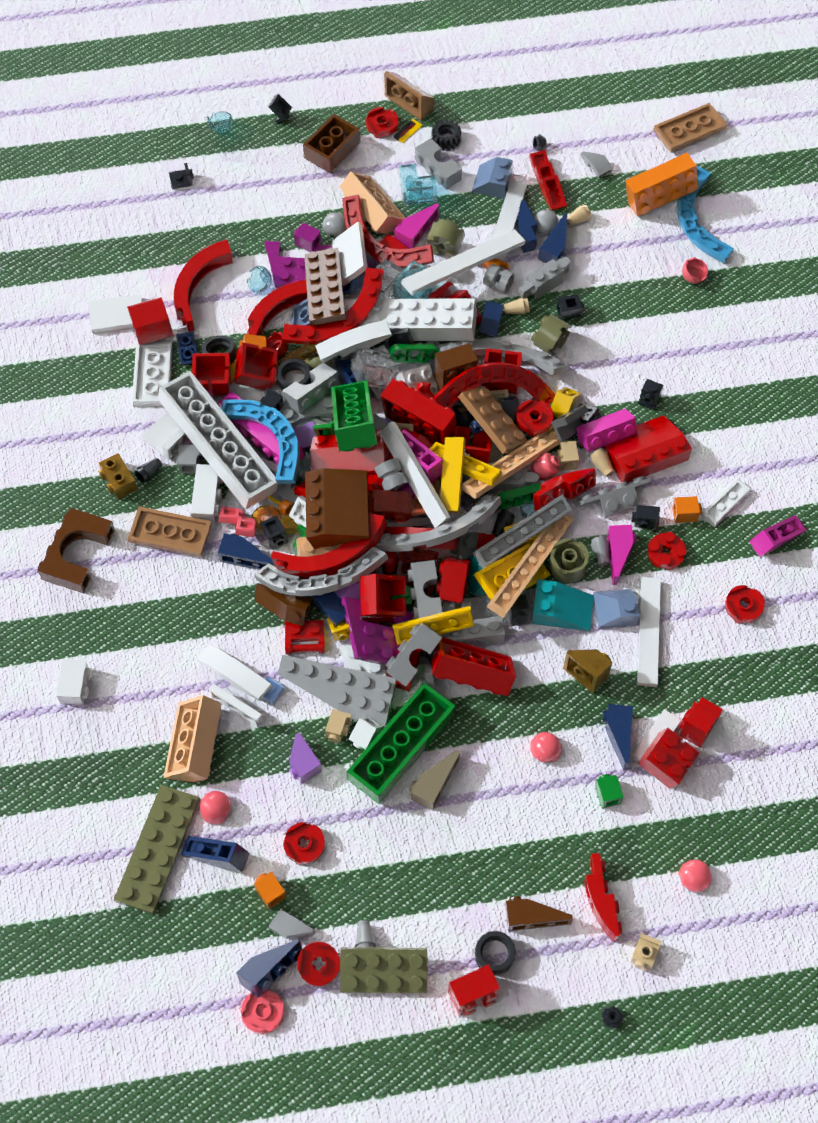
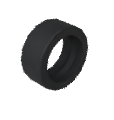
[202,335,237,364]
[276,359,311,390]
[474,931,516,975]

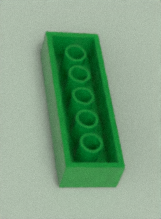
[331,380,377,452]
[346,683,456,804]

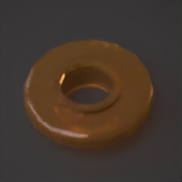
[251,505,281,531]

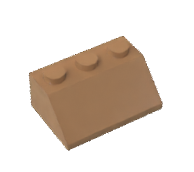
[384,71,434,120]

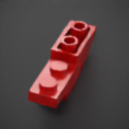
[533,468,596,511]
[584,853,622,942]

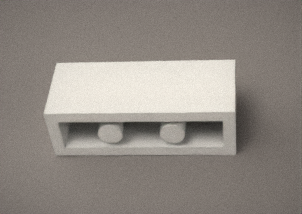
[191,464,223,523]

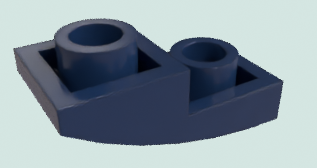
[479,301,504,338]
[176,331,197,366]

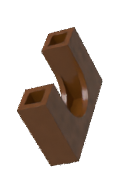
[38,508,115,594]

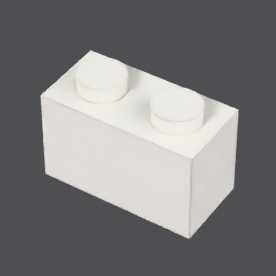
[56,659,92,705]

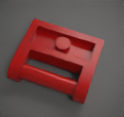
[285,620,325,655]

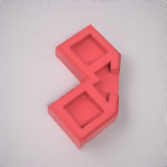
[218,506,257,537]

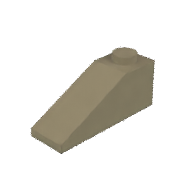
[409,750,461,810]

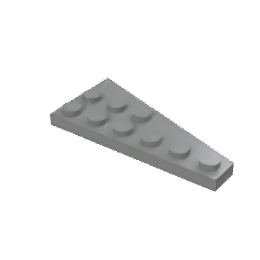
[278,655,397,733]

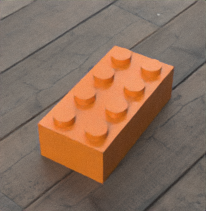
[625,153,698,217]

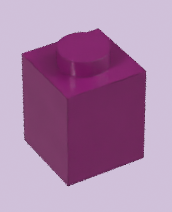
[293,223,321,252]

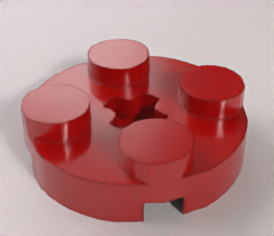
[365,107,398,139]
[516,400,553,436]
[647,532,686,570]
[725,585,765,624]
[283,822,325,865]
[297,941,340,986]

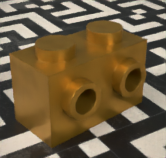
[98,453,138,499]

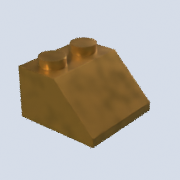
[563,649,613,694]

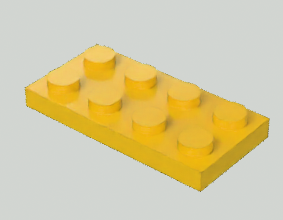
[474,544,551,600]

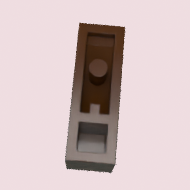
[254,583,313,626]
[505,896,573,931]

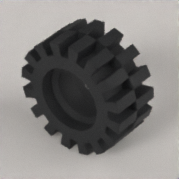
[431,119,461,151]

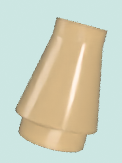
[567,205,592,227]
[504,297,530,315]
[590,448,615,477]

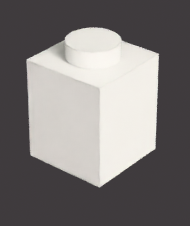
[349,716,383,750]

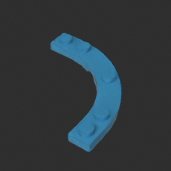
[677,166,734,263]
[221,400,300,484]

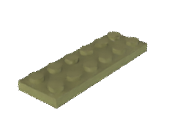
[113,785,200,915]

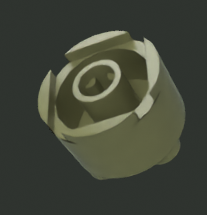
[426,219,465,258]
[531,314,572,356]
[549,538,589,584]

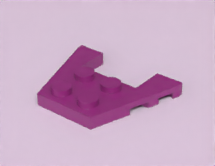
[265,241,332,288]
[342,597,414,666]

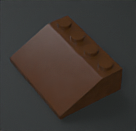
[305,468,370,549]

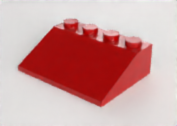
[380,378,456,445]
[601,415,692,483]

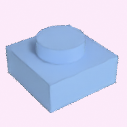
[263,676,284,705]

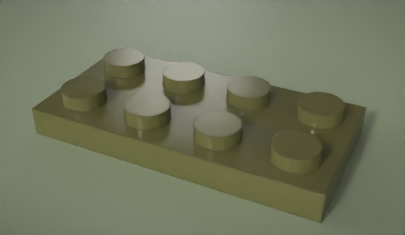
[340,947,427,993]

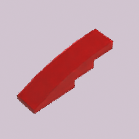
[529,150,567,211]

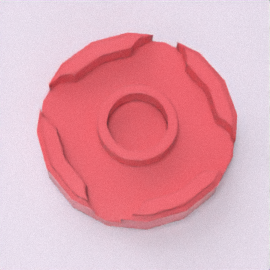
[241,990,285,1034]

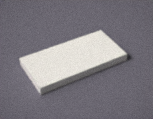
[332,222,367,287]
[132,343,173,406]

